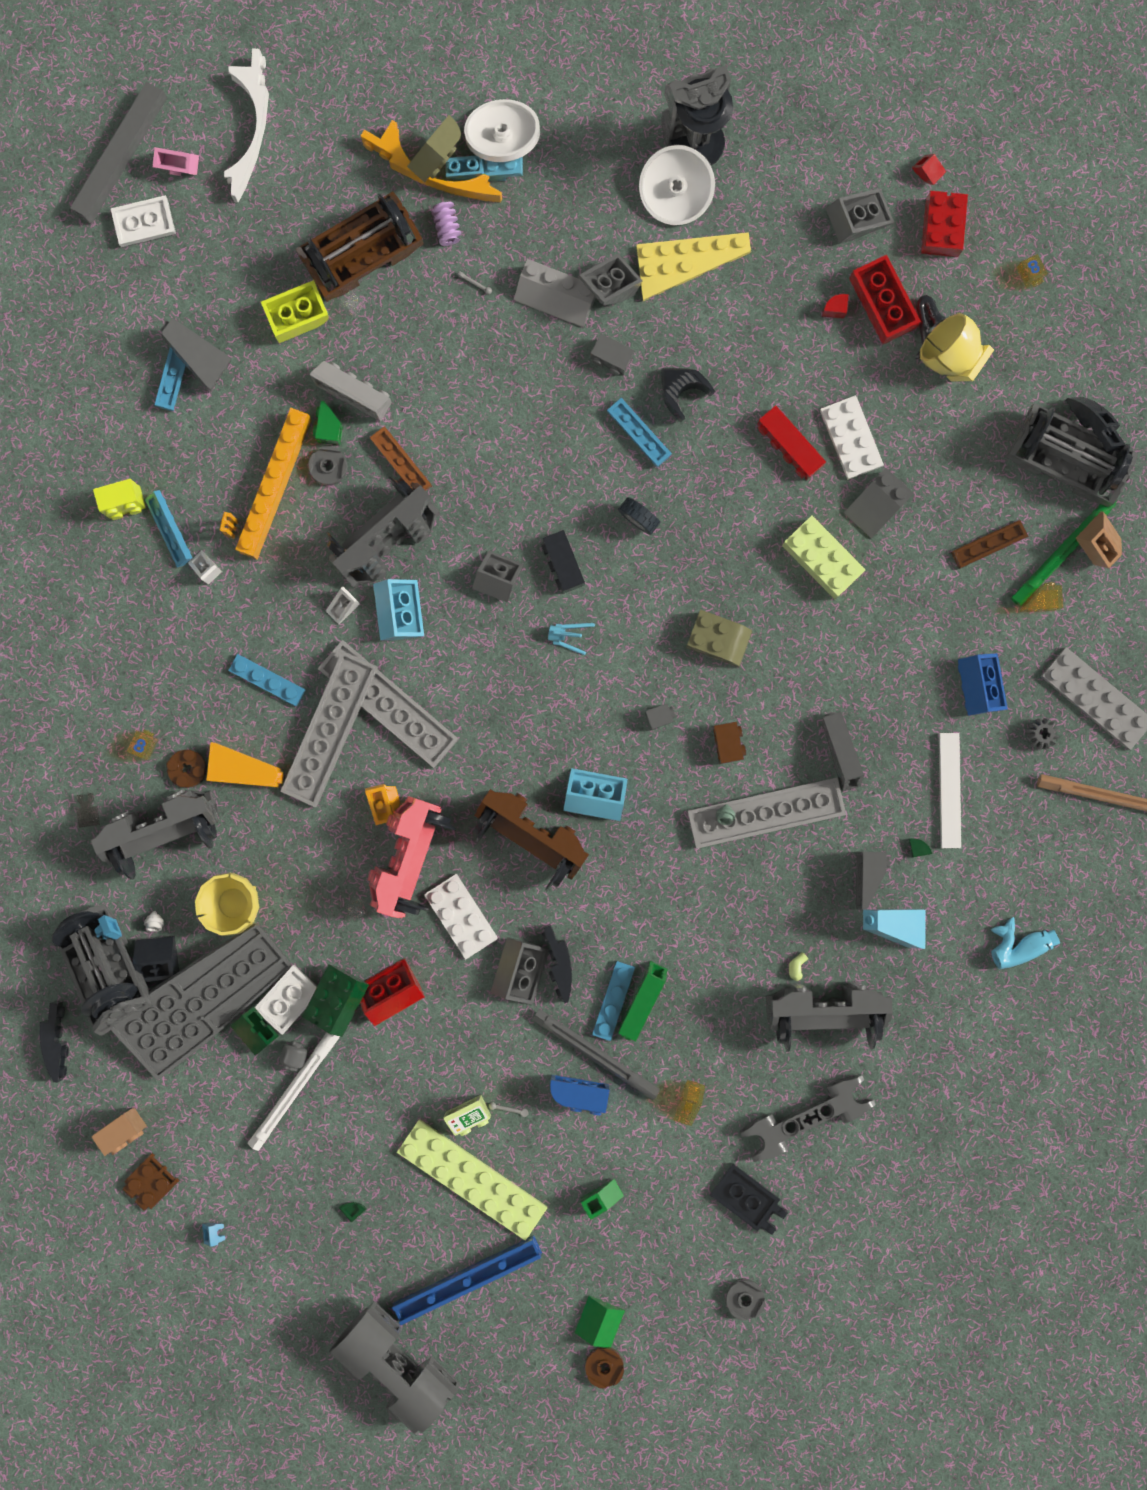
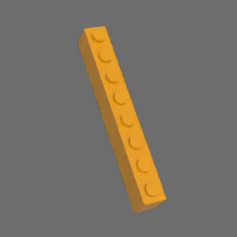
[235,408,312,560]

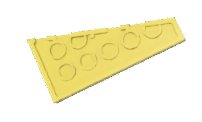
[636,232,751,301]

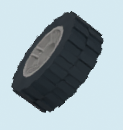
[618,497,660,535]

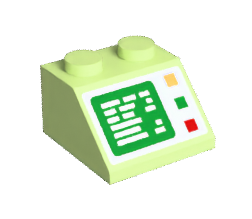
[443,1095,491,1136]

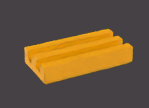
[219,512,238,539]

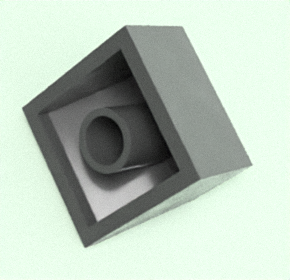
[472,551,524,603]

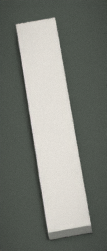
[939,733,961,848]

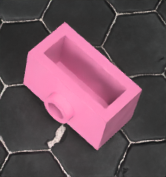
[153,147,199,176]

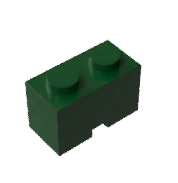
[231,1007,278,1056]

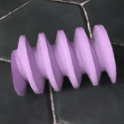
[431,202,461,246]

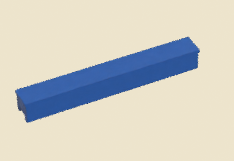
[392,1235,542,1326]

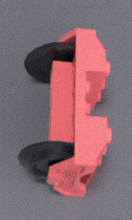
[368,796,456,918]

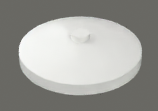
[464,99,540,162]
[639,145,715,225]

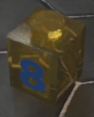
[1016,254,1048,288]
[127,729,158,760]

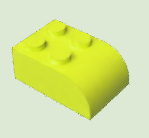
[261,280,329,343]

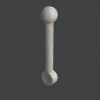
[457,271,492,295]
[489,1102,528,1117]

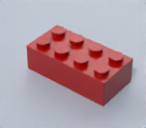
[849,255,921,345]

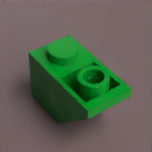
[313,401,343,446]
[581,1179,624,1220]

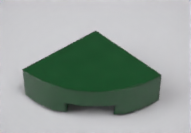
[909,838,932,858]
[339,1202,367,1223]

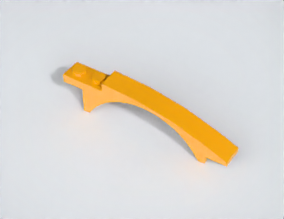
[361,120,502,203]

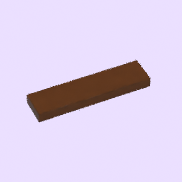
[951,520,1029,569]

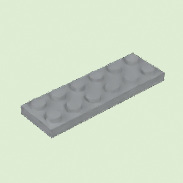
[1040,647,1147,750]

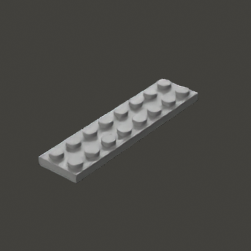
[318,640,459,768]
[280,651,378,807]
[687,777,846,849]

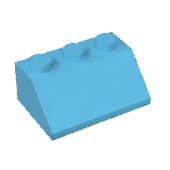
[373,579,424,640]
[563,768,628,821]

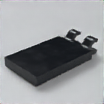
[710,1163,788,1235]

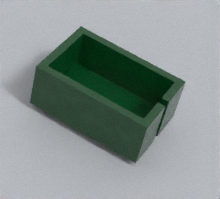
[302,964,369,1037]

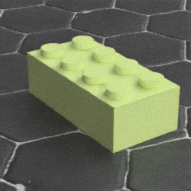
[782,516,865,599]

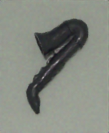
[915,295,946,359]

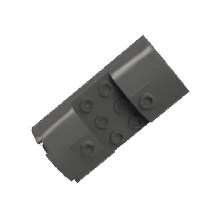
[329,1301,460,1436]

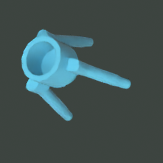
[548,623,595,655]

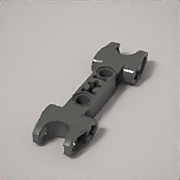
[740,1074,876,1162]

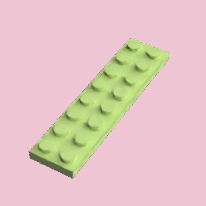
[397,1119,547,1241]

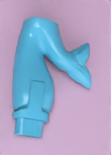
[991,917,1060,969]

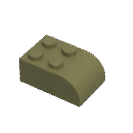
[407,115,461,182]
[686,609,753,667]

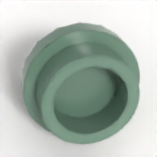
[716,804,735,825]

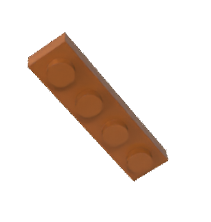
[370,426,432,491]

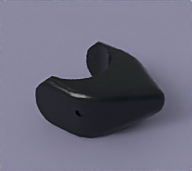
[661,368,715,422]

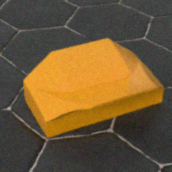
[365,784,400,825]

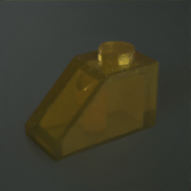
[1020,582,1063,612]
[673,1080,705,1126]

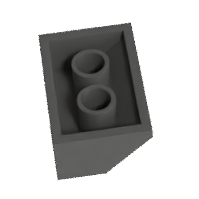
[490,937,549,1005]

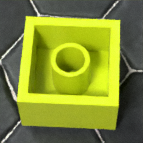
[93,479,146,520]

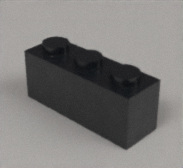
[541,530,585,594]

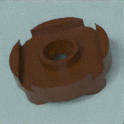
[167,750,207,788]
[585,1347,624,1389]

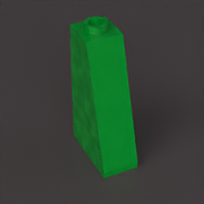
[618,961,668,1042]

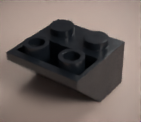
[133,936,179,982]

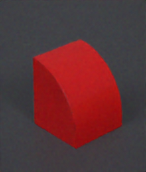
[912,154,946,185]
[821,294,849,319]

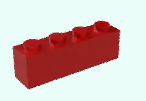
[757,405,826,480]

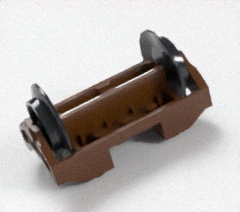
[295,191,424,302]
[473,789,589,890]

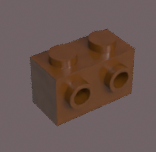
[712,722,746,764]

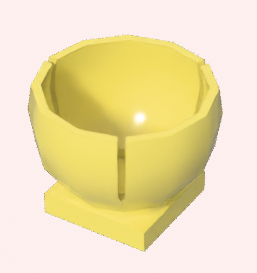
[920,313,994,382]
[195,872,259,936]

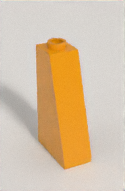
[207,742,283,787]

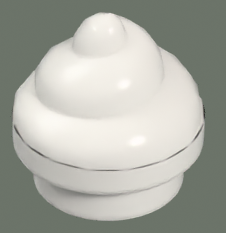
[144,911,164,932]

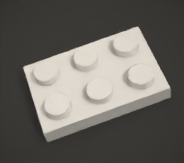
[111,195,176,247]
[255,965,317,1035]

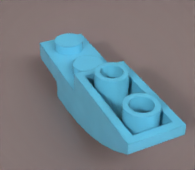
[446,155,523,181]

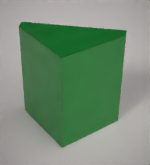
[574,1295,625,1347]

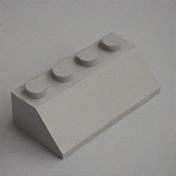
[514,259,596,328]
[310,361,392,422]

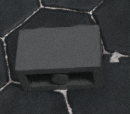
[590,334,635,375]

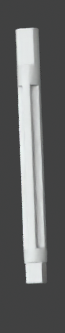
[248,1032,340,1151]

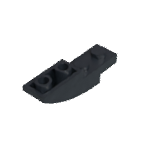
[1065,397,1125,452]
[542,925,572,1004]
[39,1001,69,1083]

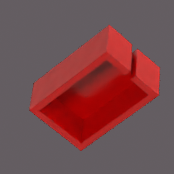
[921,190,968,257]

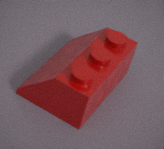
[360,958,425,1027]

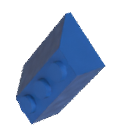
[958,653,1008,716]

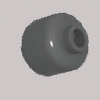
[279,1041,307,1071]

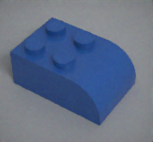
[550,1075,610,1115]

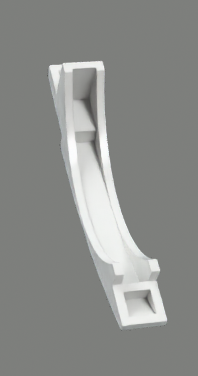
[224,49,269,202]

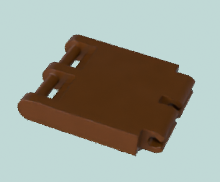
[122,1153,180,1211]

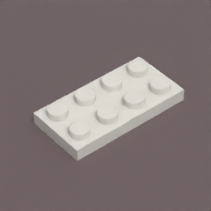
[820,396,884,480]
[424,874,498,960]

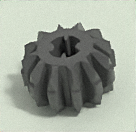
[1025,718,1059,750]

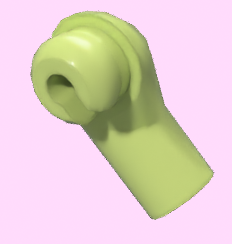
[789,952,808,981]

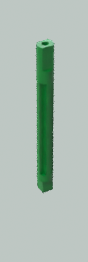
[1011,501,1117,607]

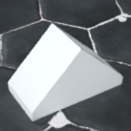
[188,550,222,584]
[326,587,360,624]

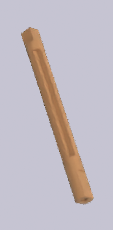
[1037,774,1147,811]

